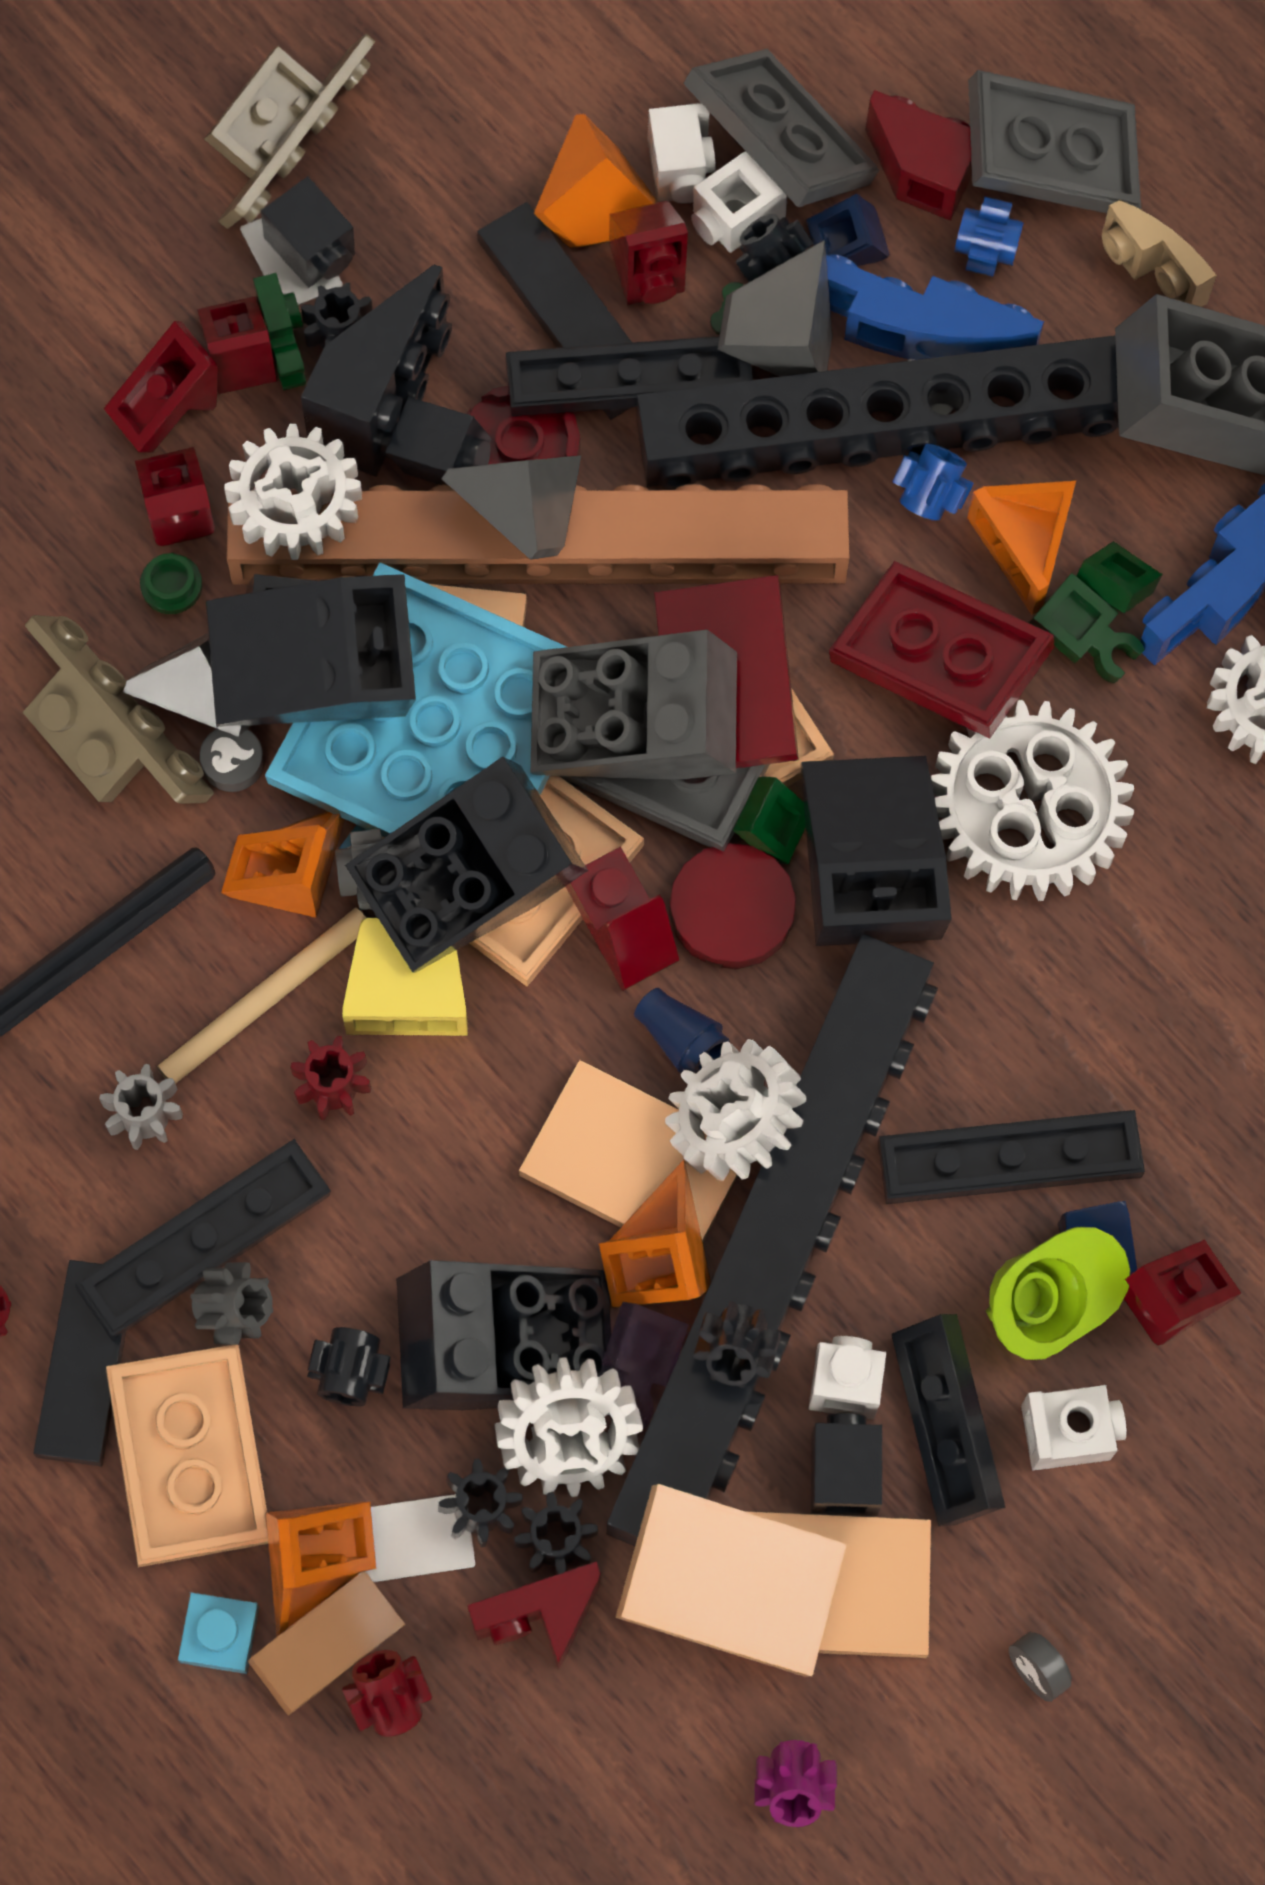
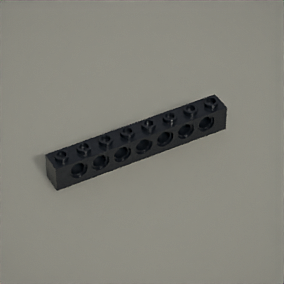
[636,335,1119,490]

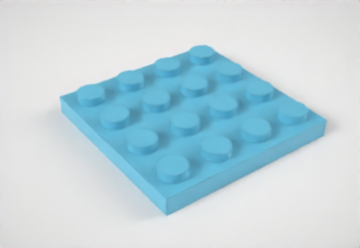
[265,563,567,838]

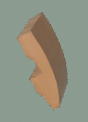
[248,1571,405,1716]

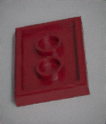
[829,561,1054,739]
[654,575,799,768]

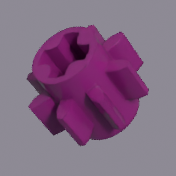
[754,1740,837,1827]

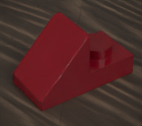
[103,321,218,453]
[135,447,215,546]
[565,847,679,991]
[1124,1240,1242,1346]
[467,1562,601,1669]

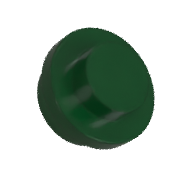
[140,553,203,614]

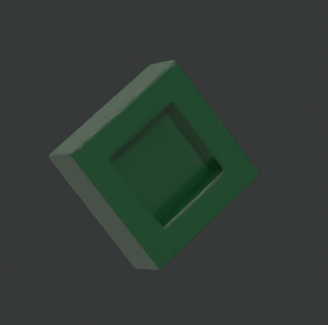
[1076,541,1163,613]
[733,776,806,864]

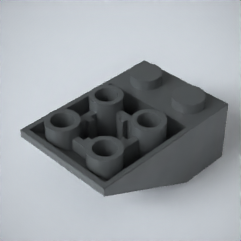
[530,630,737,780]

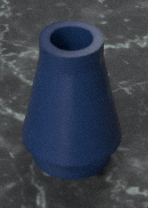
[634,988,730,1074]

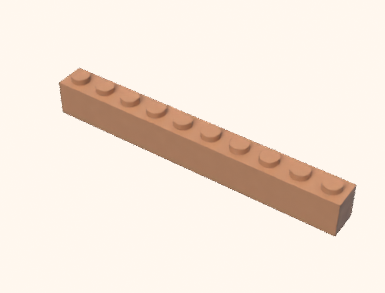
[227,484,849,584]

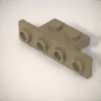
[204,33,375,229]
[23,615,214,804]

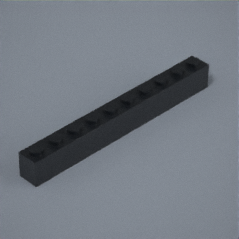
[606,933,938,1546]

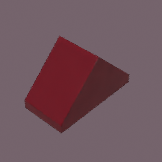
[197,296,277,395]

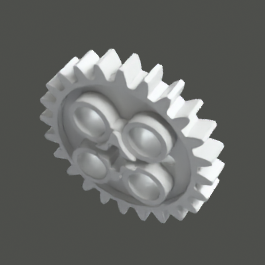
[931,700,1134,901]

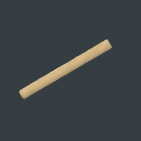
[157,907,366,1084]

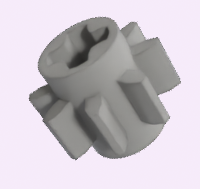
[99,1064,183,1150]

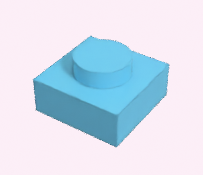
[178,1593,259,1674]

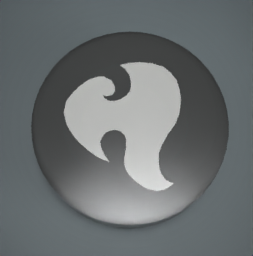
[200,729,264,792]
[1008,1632,1072,1702]

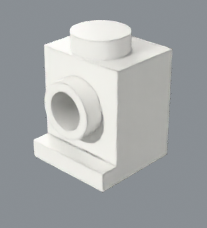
[648,103,715,203]
[691,151,787,253]
[808,1336,886,1420]
[1021,1385,1126,1471]

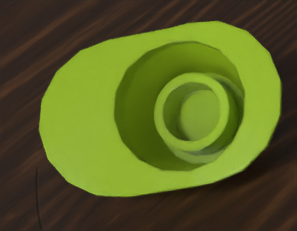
[985,1227,1130,1360]

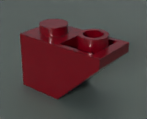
[865,90,972,221]
[609,201,688,305]

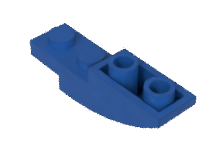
[826,254,1044,360]
[1140,483,1265,666]

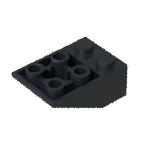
[301,264,452,477]
[206,574,416,727]
[345,756,589,973]
[801,756,952,946]
[396,1260,614,1411]

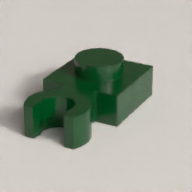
[253,273,307,391]
[1029,573,1145,684]

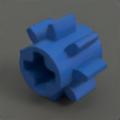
[954,197,1024,277]
[892,444,974,521]

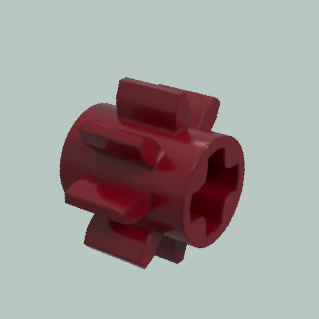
[290,1035,371,1120]
[342,1650,433,1737]

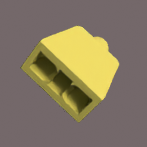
[342,918,468,1036]

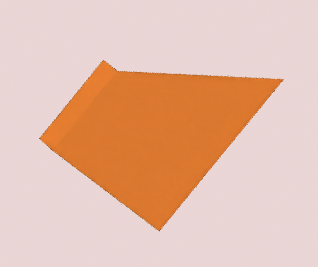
[534,113,659,248]
[967,481,1076,615]
[221,811,345,918]
[599,1159,711,1307]
[266,1501,376,1637]

